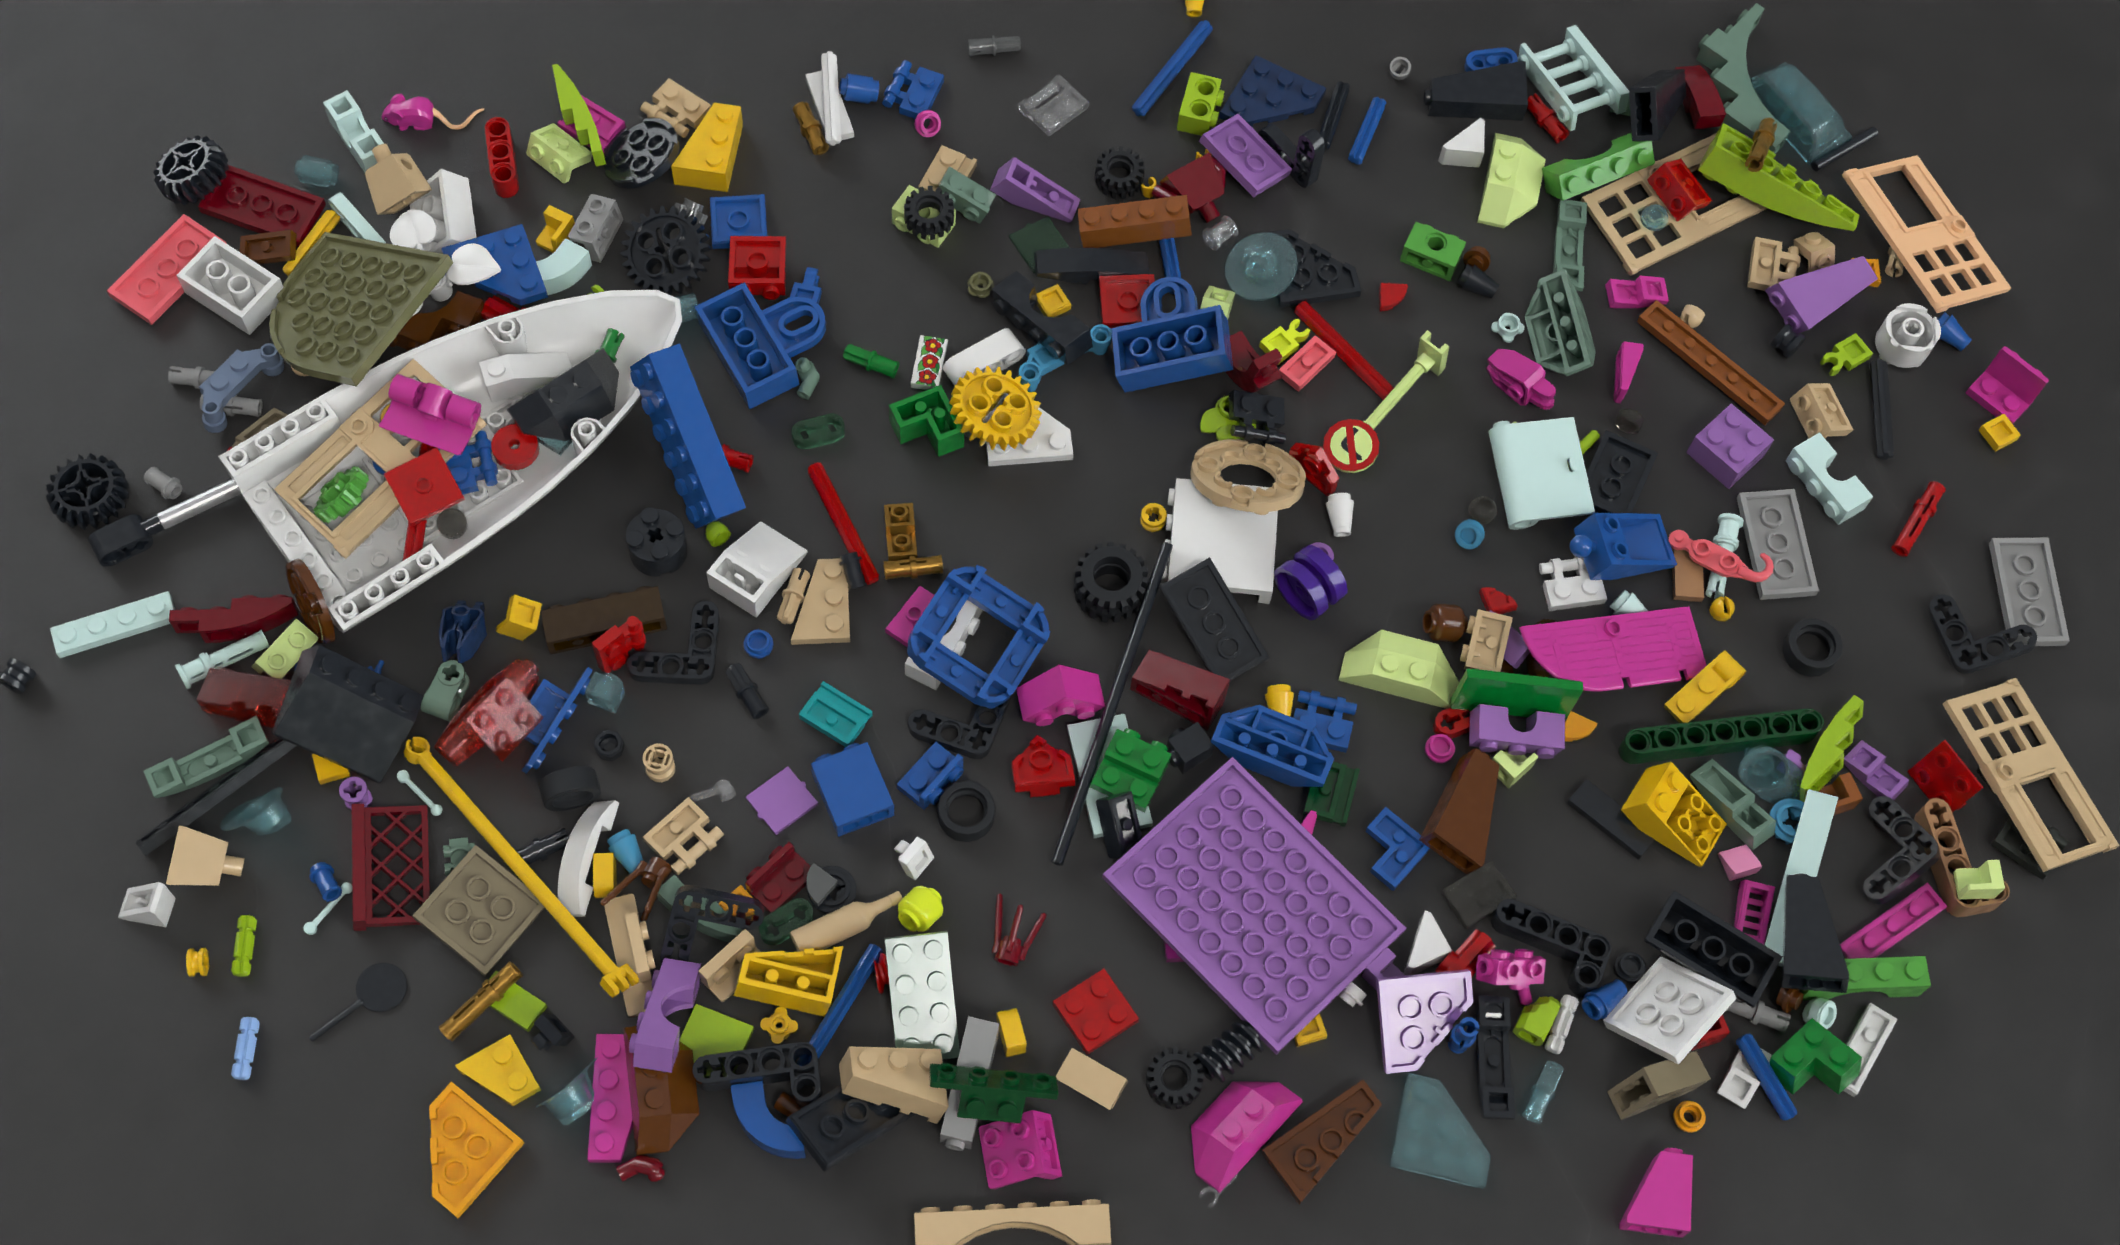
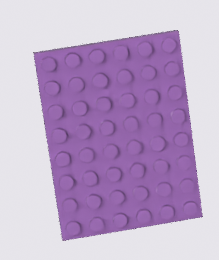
[1102,757,1406,1055]

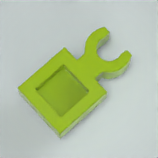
[1820,333,1873,376]

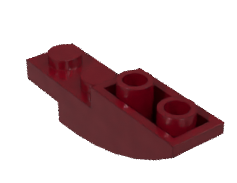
[169,594,299,643]

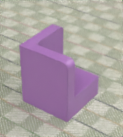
[1362,947,1405,991]

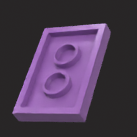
[1199,114,1292,197]

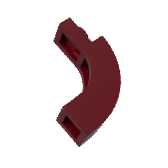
[1225,330,1283,393]

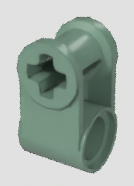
[421,660,470,722]

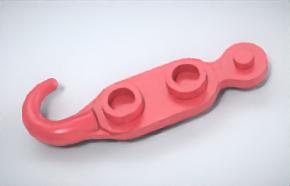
[1669,530,1774,583]

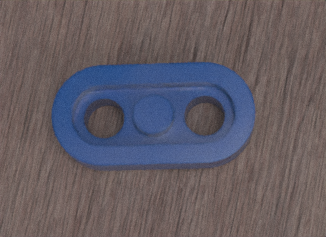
[1464,48,1518,72]

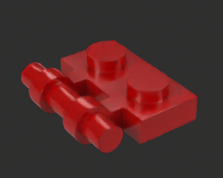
[592,616,646,675]

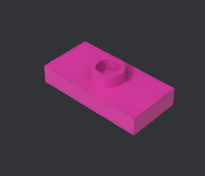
[885,586,934,647]

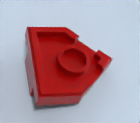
[1289,442,1339,496]
[1011,735,1075,798]

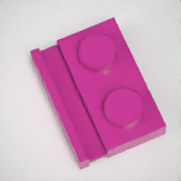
[557,95,626,153]

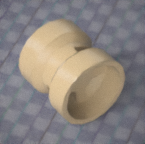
[642,743,676,782]

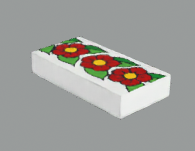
[911,335,948,390]

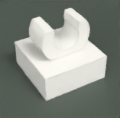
[894,837,934,880]

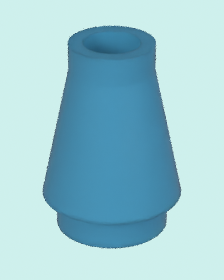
[607,829,643,874]

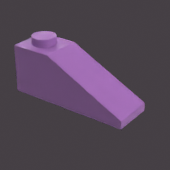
[990,157,1081,223]

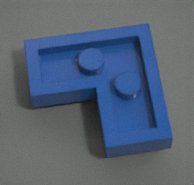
[1365,807,1430,891]

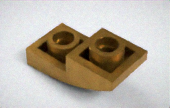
[884,503,917,561]

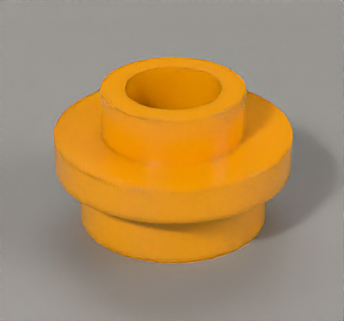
[1673,1101,1706,1133]

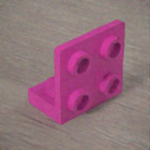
[1966,346,2049,424]
[979,1110,1062,1189]

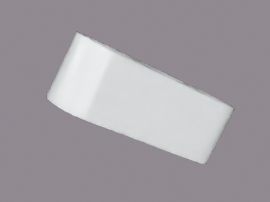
[942,328,1026,386]

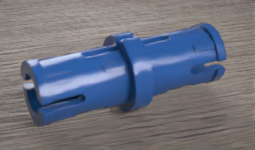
[1448,1017,1479,1054]

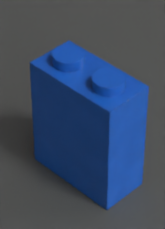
[811,742,895,837]

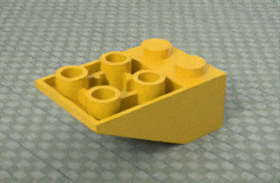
[1621,762,1727,867]

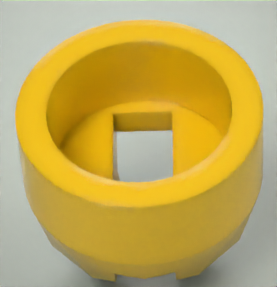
[1709,596,1735,622]

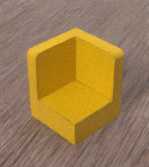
[536,205,575,253]
[496,594,542,641]

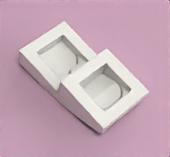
[1716,1048,1772,1109]

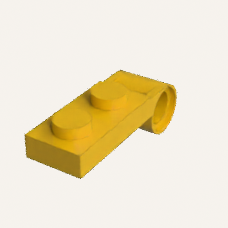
[1664,650,1747,723]

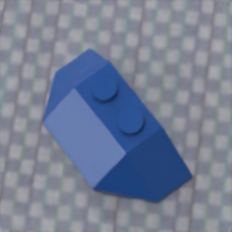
[1211,705,1334,787]

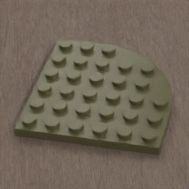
[269,232,453,387]

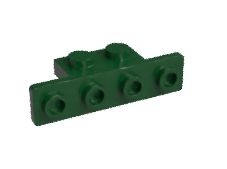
[929,1063,1058,1123]

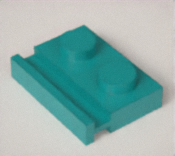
[799,681,873,747]

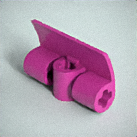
[379,374,481,456]

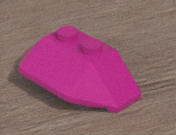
[1191,1081,1303,1193]

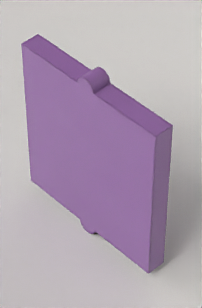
[746,766,818,835]

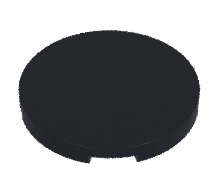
[604,118,680,189]

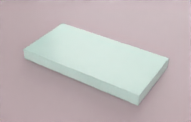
[1067,714,1153,838]

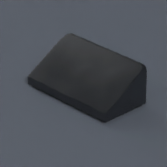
[1096,791,1143,858]

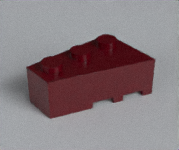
[1130,650,1230,731]

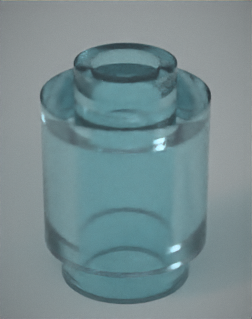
[295,155,339,187]

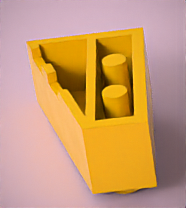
[671,103,743,192]
[734,946,843,1017]

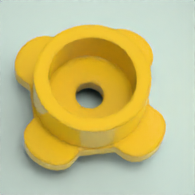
[760,1007,798,1044]

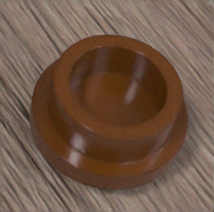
[1463,246,1491,272]
[1776,988,1804,1013]

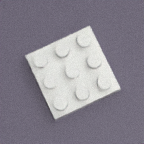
[1603,956,1736,1064]

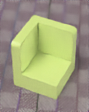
[1492,750,1538,789]
[1953,860,2005,899]

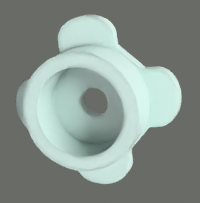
[1491,313,1524,343]

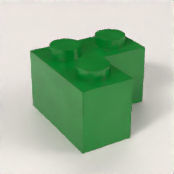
[889,385,964,457]
[1770,1018,1862,1095]

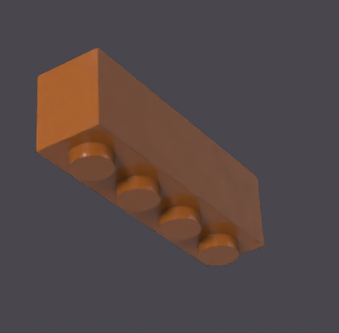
[1078,195,1192,248]

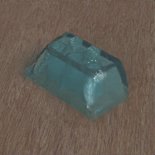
[1750,62,1852,165]

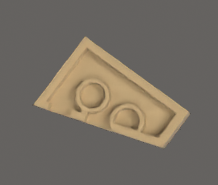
[791,558,850,645]

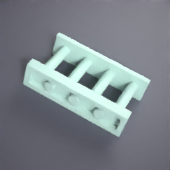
[1517,25,1629,131]

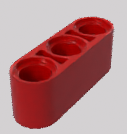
[485,117,519,198]

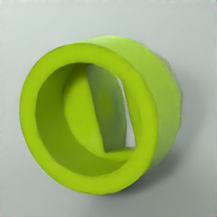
[705,521,731,547]

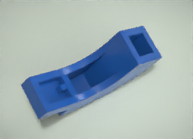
[731,1081,806,1159]

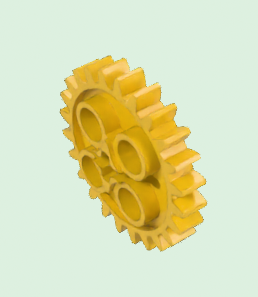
[949,366,1042,451]

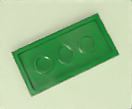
[1450,668,1583,720]

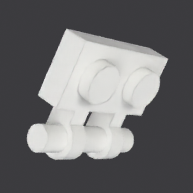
[1539,556,1607,611]

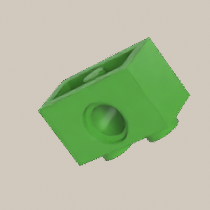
[1400,222,1466,281]

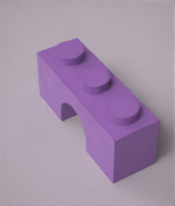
[1469,704,1565,759]

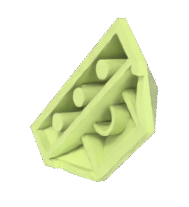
[1477,133,1546,228]
[1338,630,1459,709]

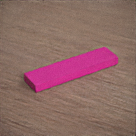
[1840,882,1948,959]

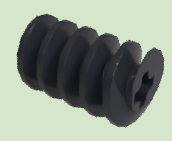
[1193,1019,1264,1083]

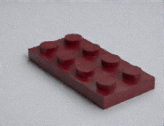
[198,164,326,247]

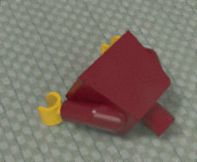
[1141,149,1226,223]

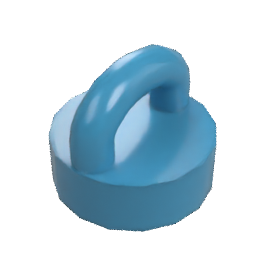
[1455,519,1485,549]

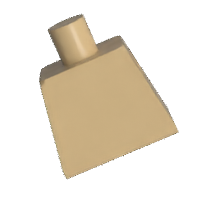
[365,143,432,215]
[166,825,245,886]

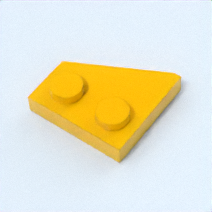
[455,1034,541,1106]

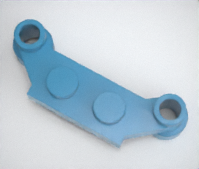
[1019,324,1112,392]

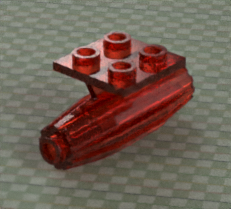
[434,659,544,766]

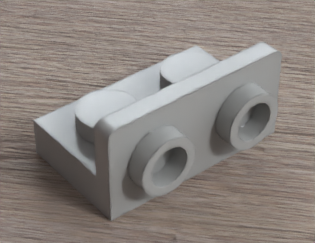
[568,194,624,263]

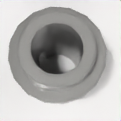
[144,466,183,499]

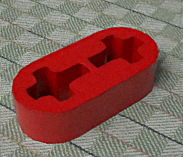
[1433,707,1470,739]

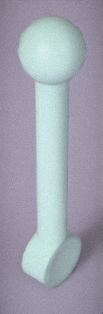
[397,770,443,816]
[303,882,353,935]

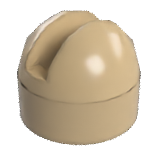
[1680,305,1705,328]

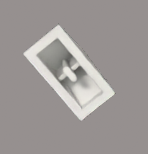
[1438,118,1485,168]
[118,882,176,927]
[1403,911,1452,976]

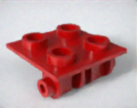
[1907,739,1984,813]

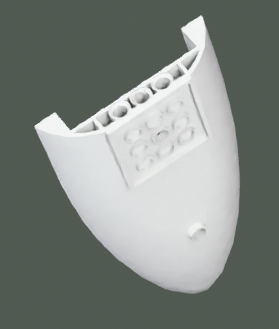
[218,290,682,633]

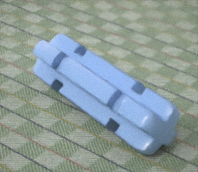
[231,1017,260,1080]

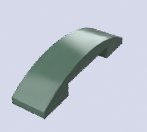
[1553,200,1587,291]
[143,716,269,798]

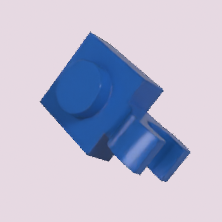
[790,267,822,304]

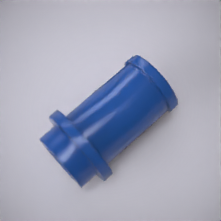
[309,862,342,902]

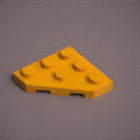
[429,1081,524,1219]

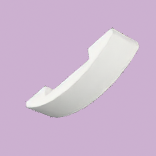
[558,800,619,917]

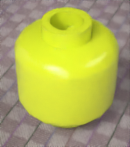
[898,886,943,932]

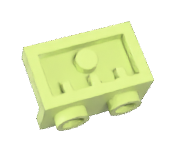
[526,123,592,184]
[251,618,318,682]

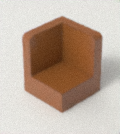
[1819,772,1863,816]

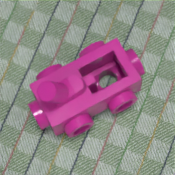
[1476,949,1546,1005]

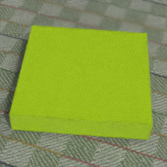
[679,1004,754,1078]

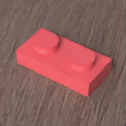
[1279,335,1336,392]

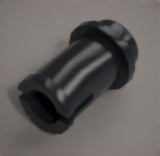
[839,552,867,590]

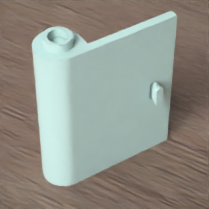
[1488,417,1595,530]

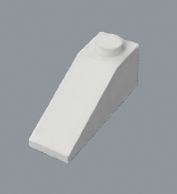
[479,352,572,403]

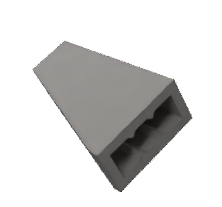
[940,1016,999,1151]

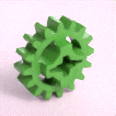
[313,466,369,523]

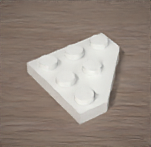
[983,393,1073,467]

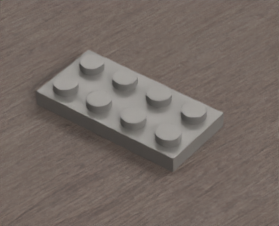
[1737,489,1819,600]
[1989,537,2070,647]

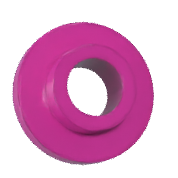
[915,110,941,137]

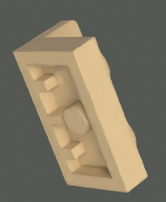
[1790,383,1853,438]
[1460,609,1513,672]
[698,929,761,1002]

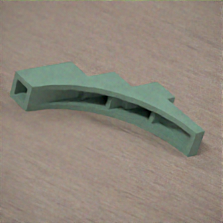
[1696,3,1791,154]

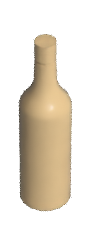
[789,891,903,952]

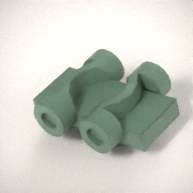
[443,837,475,876]

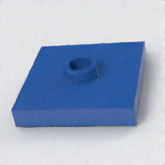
[710,194,767,249]

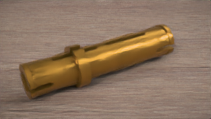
[1745,118,1777,172]
[439,961,523,1042]

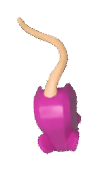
[381,94,485,131]

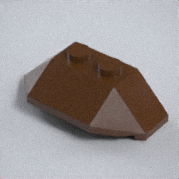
[623,1026,700,1156]

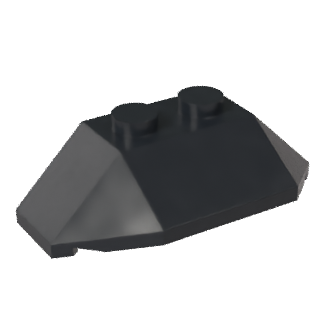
[507,348,619,442]

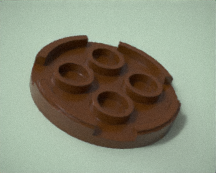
[285,558,335,644]

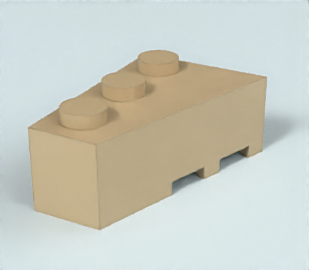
[839,1046,949,1124]

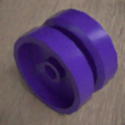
[1274,545,1348,620]

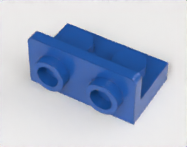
[897,742,964,810]

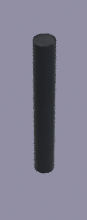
[1811,127,1878,171]

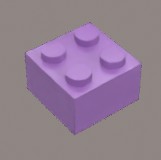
[1686,403,1774,489]

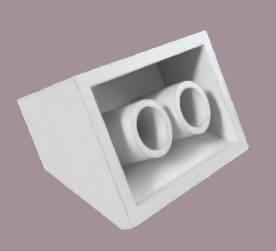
[410,169,476,254]

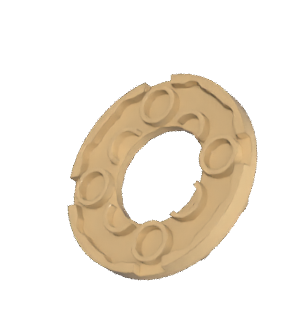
[1190,439,1306,515]

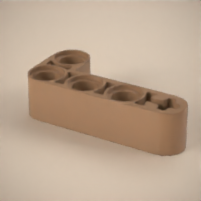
[1914,798,2010,917]

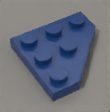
[441,224,548,306]

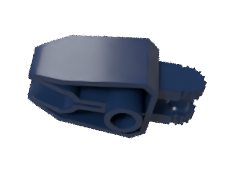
[439,600,487,663]

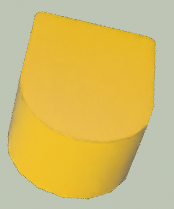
[593,853,617,898]
[996,1008,1027,1057]

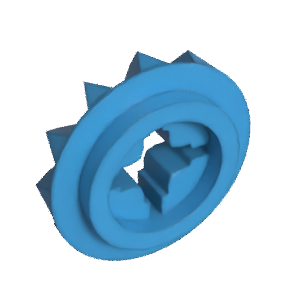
[1769,798,1804,845]

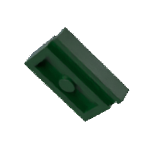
[1303,762,1360,827]

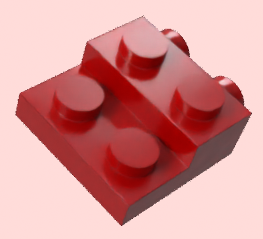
[728,236,786,300]

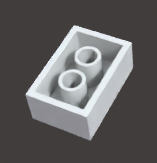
[176,236,284,335]

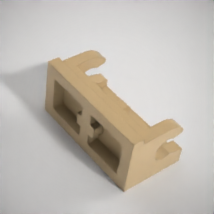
[1056,1048,1128,1110]

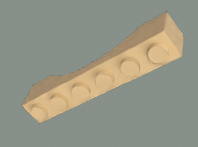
[914,1199,1111,1245]

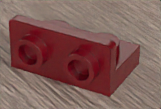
[745,842,811,917]

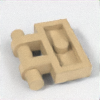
[640,78,711,138]
[1747,237,1801,291]
[643,797,724,875]

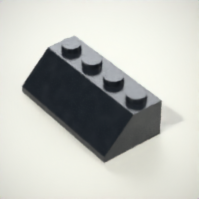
[1644,891,1783,1008]

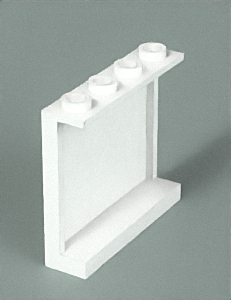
[1161,478,1278,604]

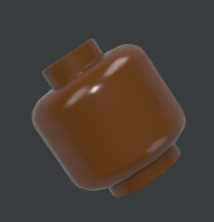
[1423,604,1468,642]

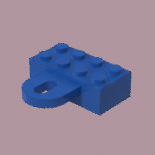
[1111,277,1233,393]
[695,282,826,409]

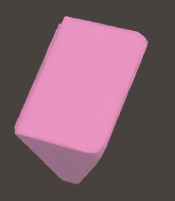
[1718,845,1762,881]

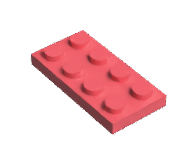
[107,214,227,325]

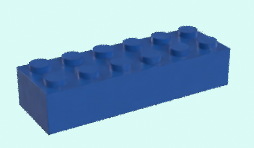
[630,344,746,529]

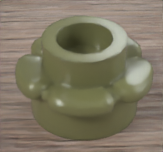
[967,272,994,298]

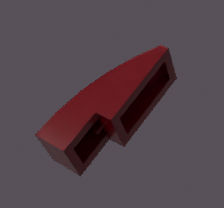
[1674,65,1726,129]

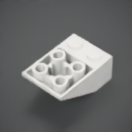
[706,521,808,618]

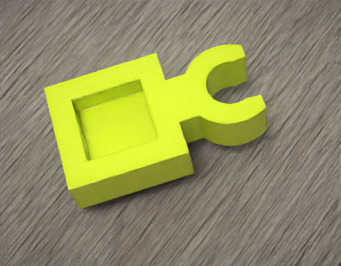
[1259,319,1310,365]

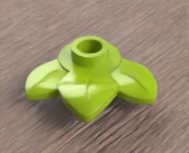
[1200,395,1256,441]

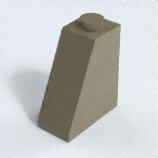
[1607,1051,1711,1120]

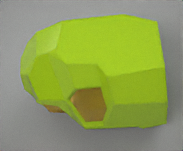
[1512,996,1561,1046]

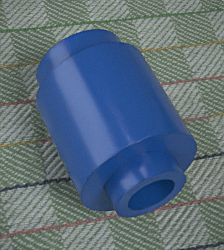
[839,73,879,104]

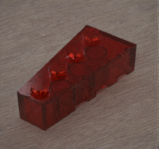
[196,668,291,729]

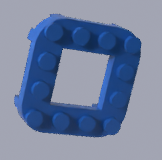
[907,565,1050,709]

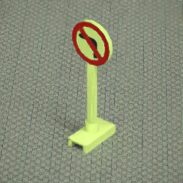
[1323,330,1449,473]

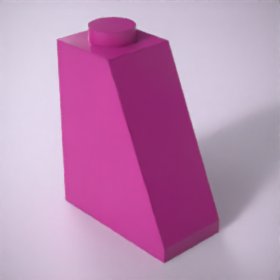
[1619,1148,1693,1238]

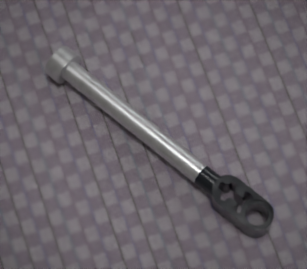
[88,479,241,567]

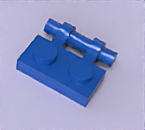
[882,60,944,119]
[438,431,498,495]
[1293,690,1357,753]

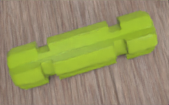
[231,915,257,977]

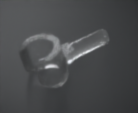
[691,779,736,802]
[1200,1175,1238,1208]

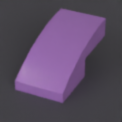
[1844,740,1909,800]

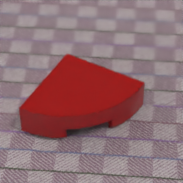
[1379,283,1408,311]
[1479,587,1518,614]

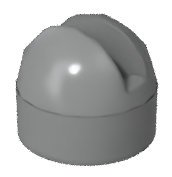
[1389,57,1411,80]

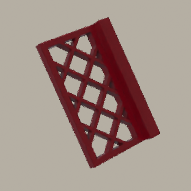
[352,804,430,931]

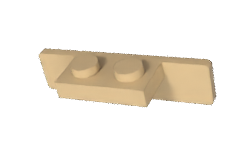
[604,894,656,1018]

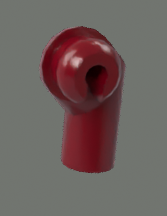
[615,1155,665,1182]

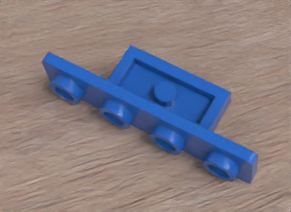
[511,667,593,774]

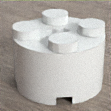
[1875,303,1941,368]

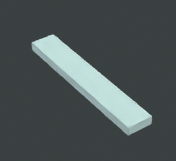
[1765,789,1838,967]

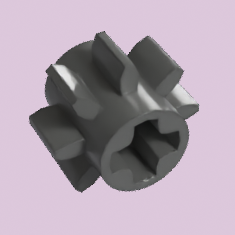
[674,198,708,226]

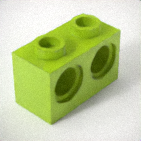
[1177,72,1225,136]

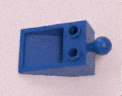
[1569,513,1677,580]

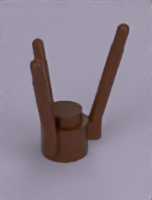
[600,857,672,921]

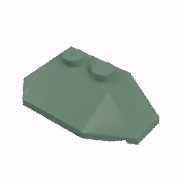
[1524,269,1596,376]

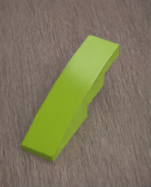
[552,64,607,167]
[1800,695,1864,802]

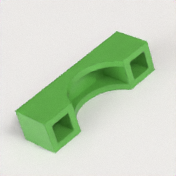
[1542,133,1655,201]
[1800,956,1931,1001]

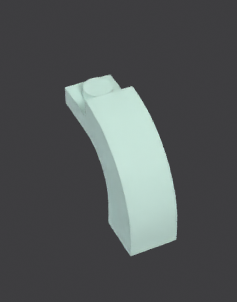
[536,238,592,295]

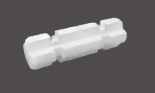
[1545,994,1579,1054]

